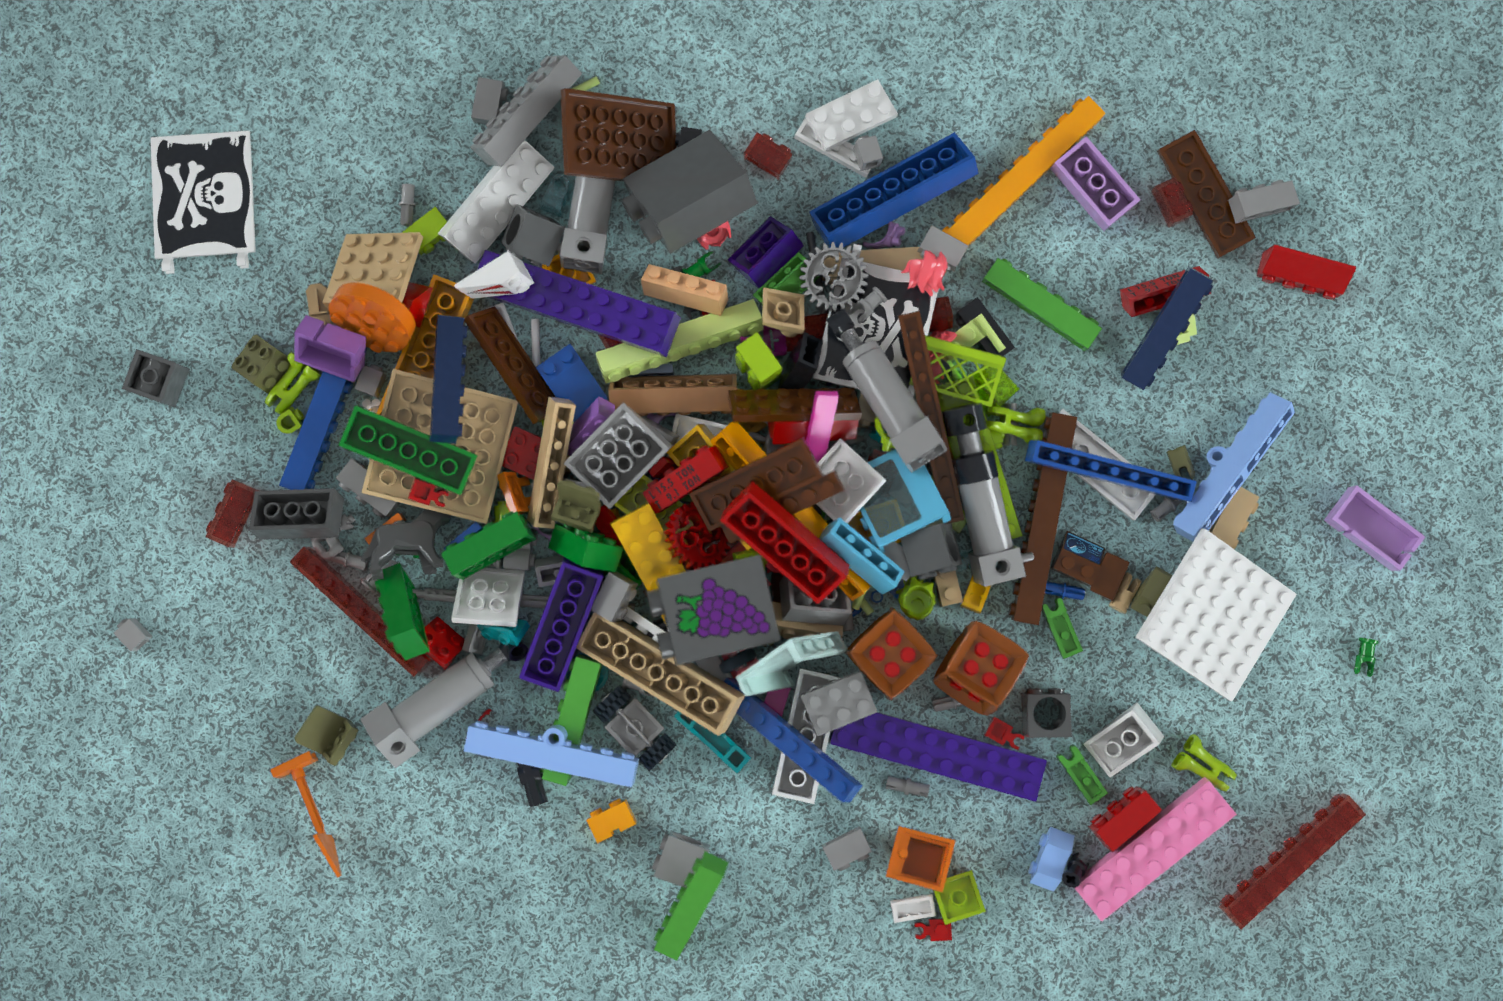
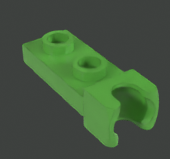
[1042,597,1083,659]
[1056,744,1108,805]

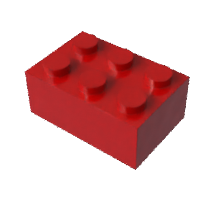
[1088,786,1162,852]

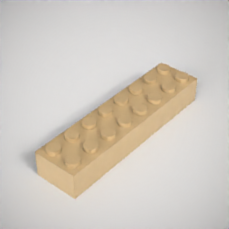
[576,612,745,735]

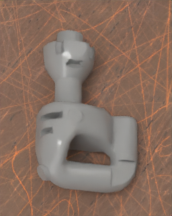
[310,514,356,560]

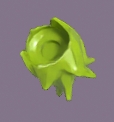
[896,577,936,621]

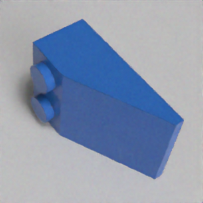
[536,344,609,423]

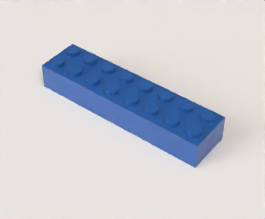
[809,132,979,248]

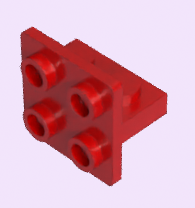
[502,426,541,480]
[424,616,465,670]

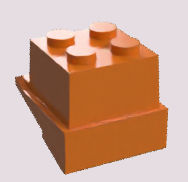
[886,826,956,892]

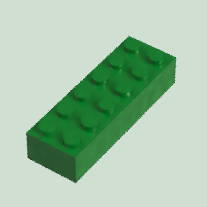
[338,405,478,495]

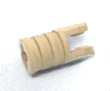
[1108,572,1141,614]

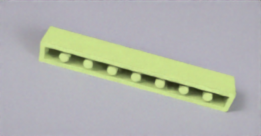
[595,299,764,384]

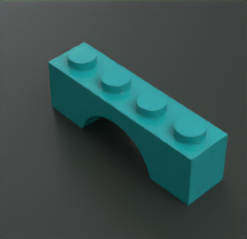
[674,711,751,774]

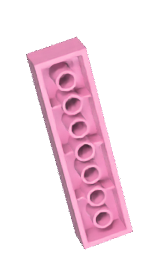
[1075,777,1237,921]

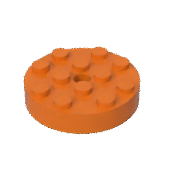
[328,282,416,353]

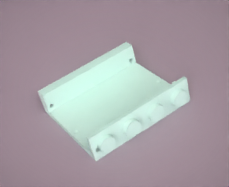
[736,631,848,696]

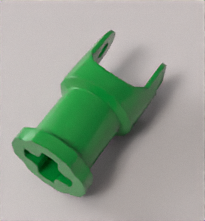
[682,251,721,277]
[1354,637,1379,677]

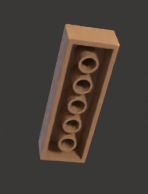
[609,374,737,416]

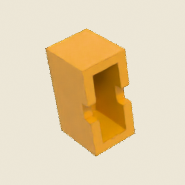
[586,798,637,843]

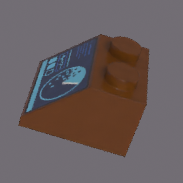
[1050,531,1105,586]

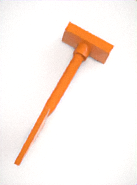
[270,751,342,878]

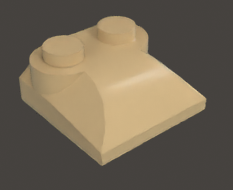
[762,288,804,337]

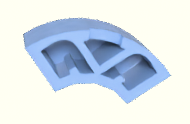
[1028,827,1075,892]

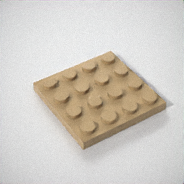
[322,232,423,308]

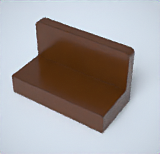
[1090,552,1130,601]

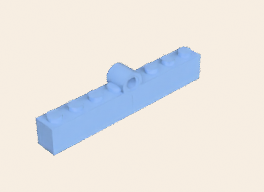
[1173,392,1295,542]
[464,721,639,787]

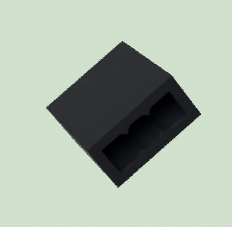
[778,332,823,389]

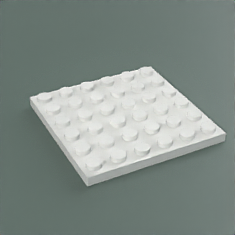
[1135,528,1297,702]

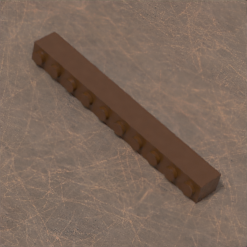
[1009,412,1078,625]

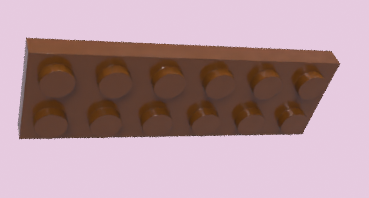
[1157,130,1256,259]
[464,306,556,425]
[728,387,862,422]
[689,437,824,531]

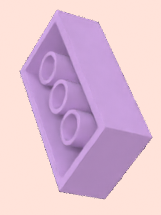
[1050,136,1140,232]

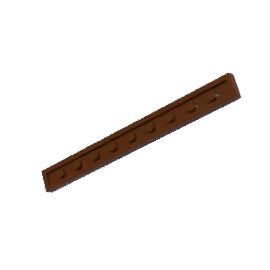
[898,311,965,523]

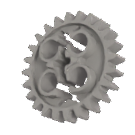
[800,242,869,312]

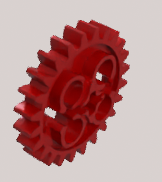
[664,502,730,570]

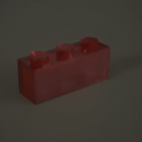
[206,479,260,548]

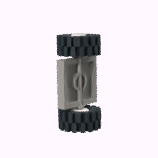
[592,685,677,771]

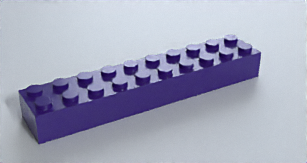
[478,250,681,358]
[829,712,1047,802]

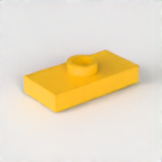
[960,574,991,614]

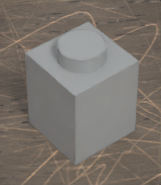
[853,135,883,171]
[354,364,387,398]
[114,618,153,652]

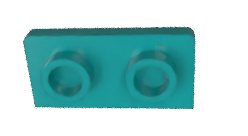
[477,619,530,646]

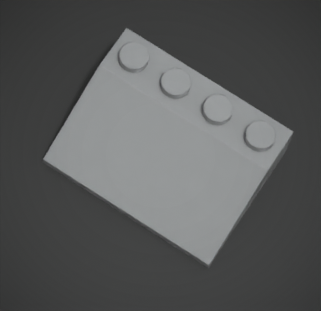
[564,402,672,509]

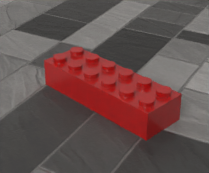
[720,481,850,604]

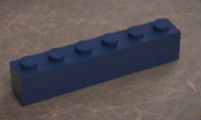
[1121,266,1213,390]
[430,315,467,444]

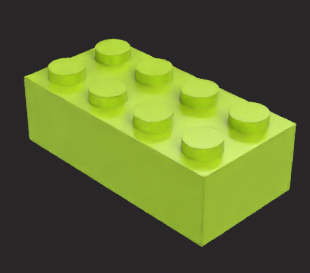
[735,333,782,390]

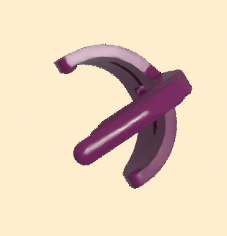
[740,325,787,357]

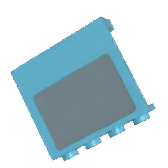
[859,449,951,553]

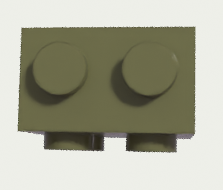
[231,335,290,394]
[551,480,601,533]
[294,705,359,766]

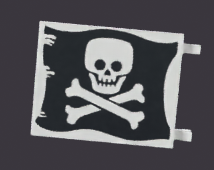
[151,131,256,274]
[813,244,938,397]

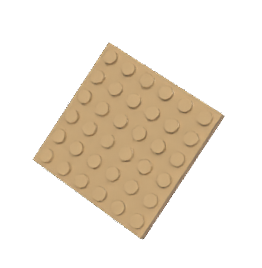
[361,369,518,524]

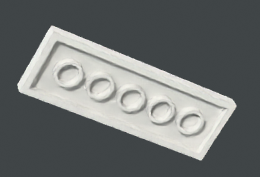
[1043,409,1156,521]

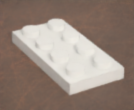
[805,79,898,151]

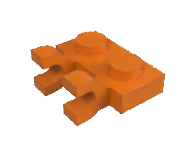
[497,472,531,514]

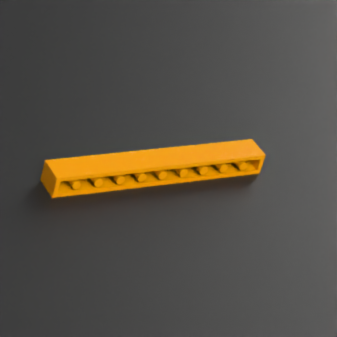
[942,96,1106,246]
[710,421,871,601]

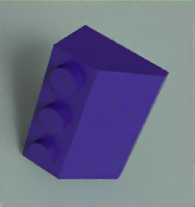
[728,216,804,288]

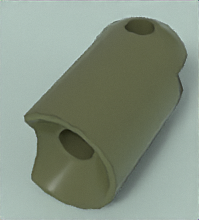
[1166,445,1195,480]

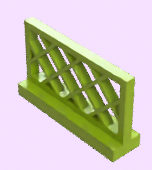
[909,335,1006,407]

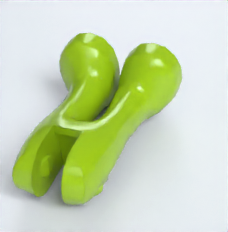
[264,351,322,415]
[986,406,1046,444]
[1172,734,1237,792]

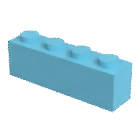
[819,517,905,595]

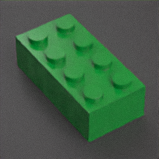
[441,511,537,580]
[375,563,430,661]

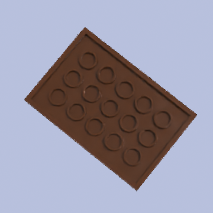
[561,88,677,181]

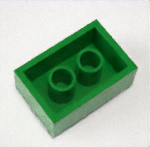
[548,523,623,572]

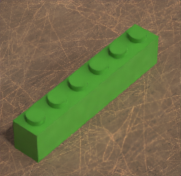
[982,258,1102,352]
[540,654,603,786]
[654,851,729,961]

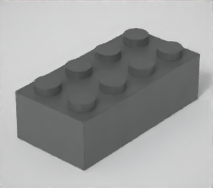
[249,488,345,540]

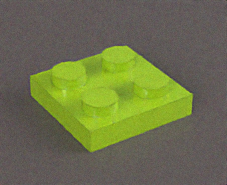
[933,870,986,925]

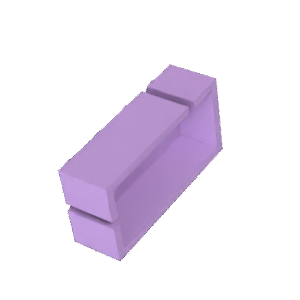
[1324,486,1425,571]

